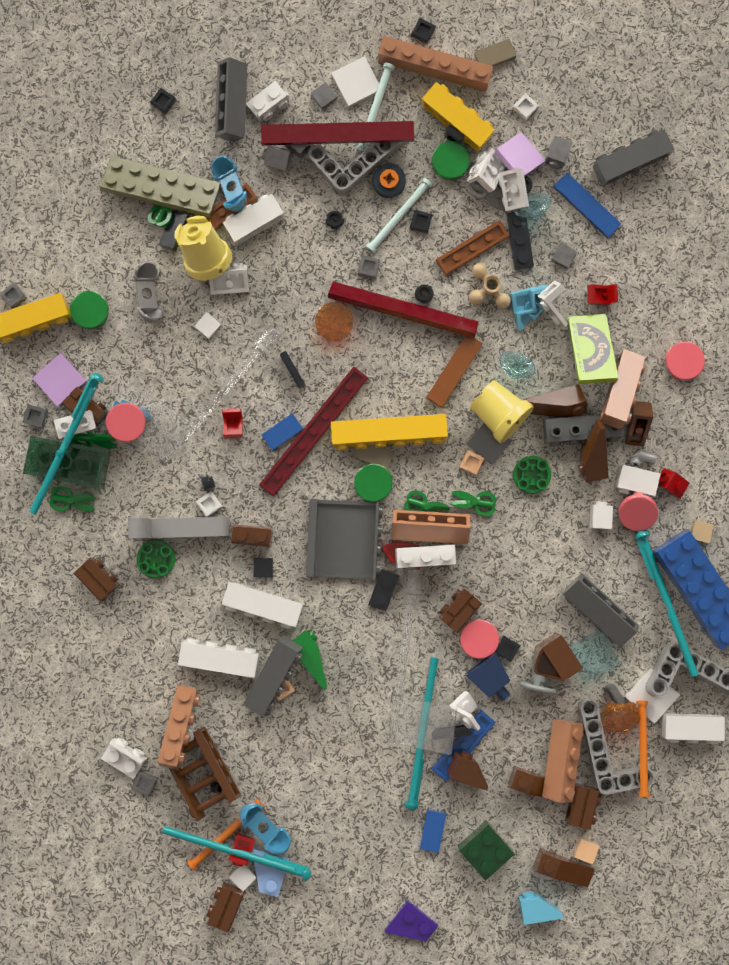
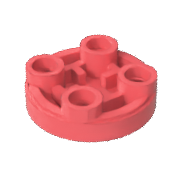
[665,342,705,380]
[106,403,146,442]
[618,492,658,531]
[460,620,499,659]

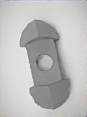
[133,261,163,323]

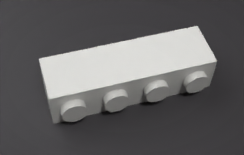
[222,581,303,629]
[178,638,260,678]

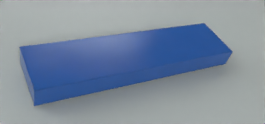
[553,172,621,239]
[431,709,496,782]

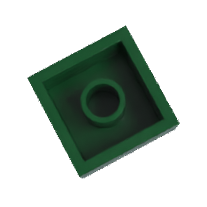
[458,820,515,881]

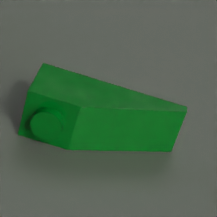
[292,629,328,690]

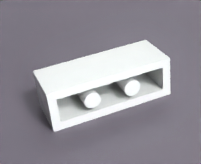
[223,194,285,246]
[395,545,456,568]
[661,713,725,744]

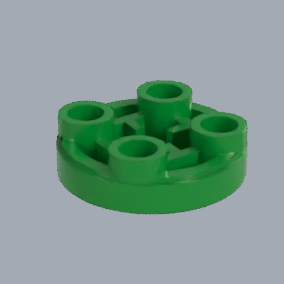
[432,141,470,180]
[70,291,109,329]
[512,456,551,494]
[354,464,392,502]
[136,540,176,578]

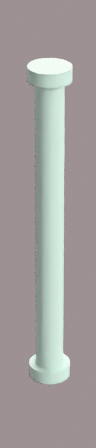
[355,62,395,153]
[366,178,432,254]

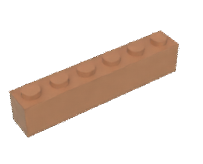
[378,36,493,92]

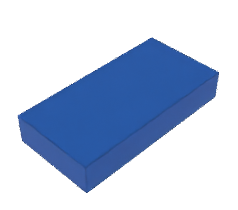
[262,413,303,451]
[419,809,446,853]

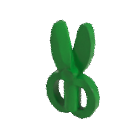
[148,205,173,228]
[71,430,116,449]
[49,486,96,512]
[404,490,450,512]
[451,491,497,516]

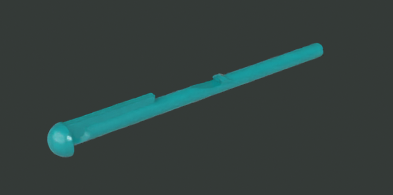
[29,373,104,515]
[635,530,699,677]
[404,657,438,811]
[162,826,311,882]

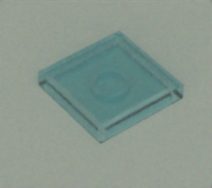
[569,629,620,681]

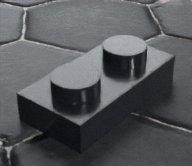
[368,569,400,611]

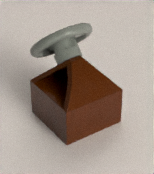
[520,633,583,695]

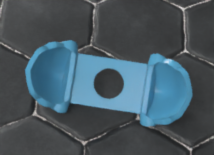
[211,156,247,212]
[240,804,291,855]

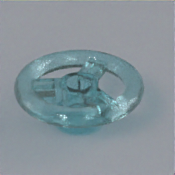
[514,193,551,220]
[499,351,535,379]

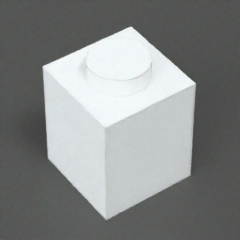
[589,501,613,529]

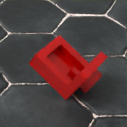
[587,284,618,306]
[222,408,243,439]
[658,468,690,499]
[228,833,256,867]

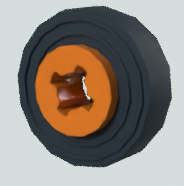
[372,163,406,198]

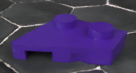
[384,900,438,941]

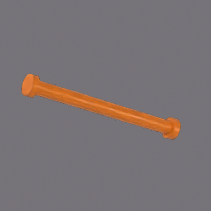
[636,701,650,797]
[187,799,265,871]

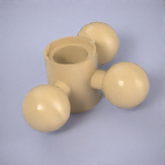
[469,263,511,308]

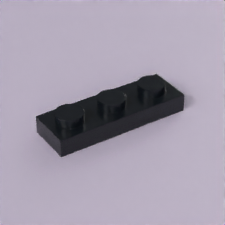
[506,211,534,270]

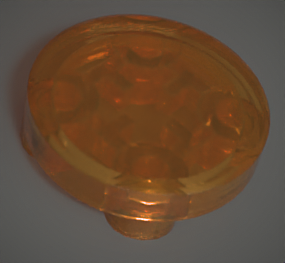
[315,302,353,341]
[600,702,640,732]

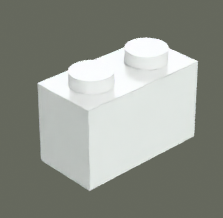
[614,465,660,497]

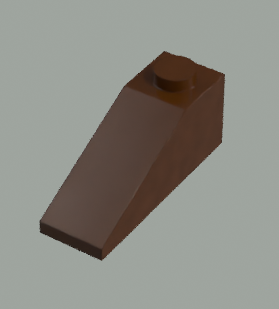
[524,384,587,418]
[578,419,609,483]
[533,848,595,887]

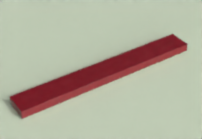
[261,121,414,146]
[327,281,479,338]
[259,366,369,497]

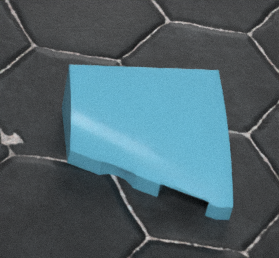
[509,284,552,331]

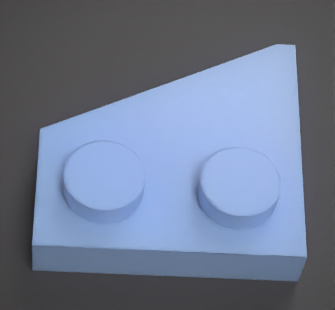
[252,848,289,897]

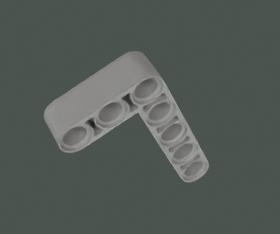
[309,142,406,195]
[128,517,230,539]
[645,643,729,696]
[578,698,654,795]

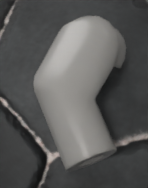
[629,451,657,468]

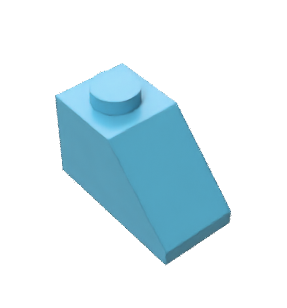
[518,891,563,925]

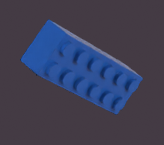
[652,530,729,650]

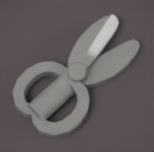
[467,181,505,210]

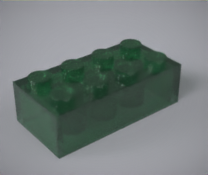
[23,436,111,489]

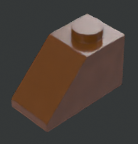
[625,401,653,446]
[447,751,488,791]
[508,765,545,797]

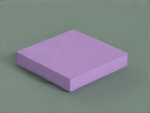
[495,132,546,177]
[32,353,87,407]

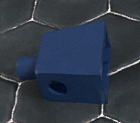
[465,652,510,701]

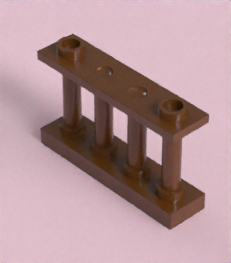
[169,727,242,822]

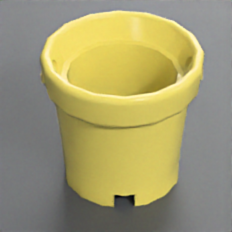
[175,216,232,281]
[470,380,534,444]

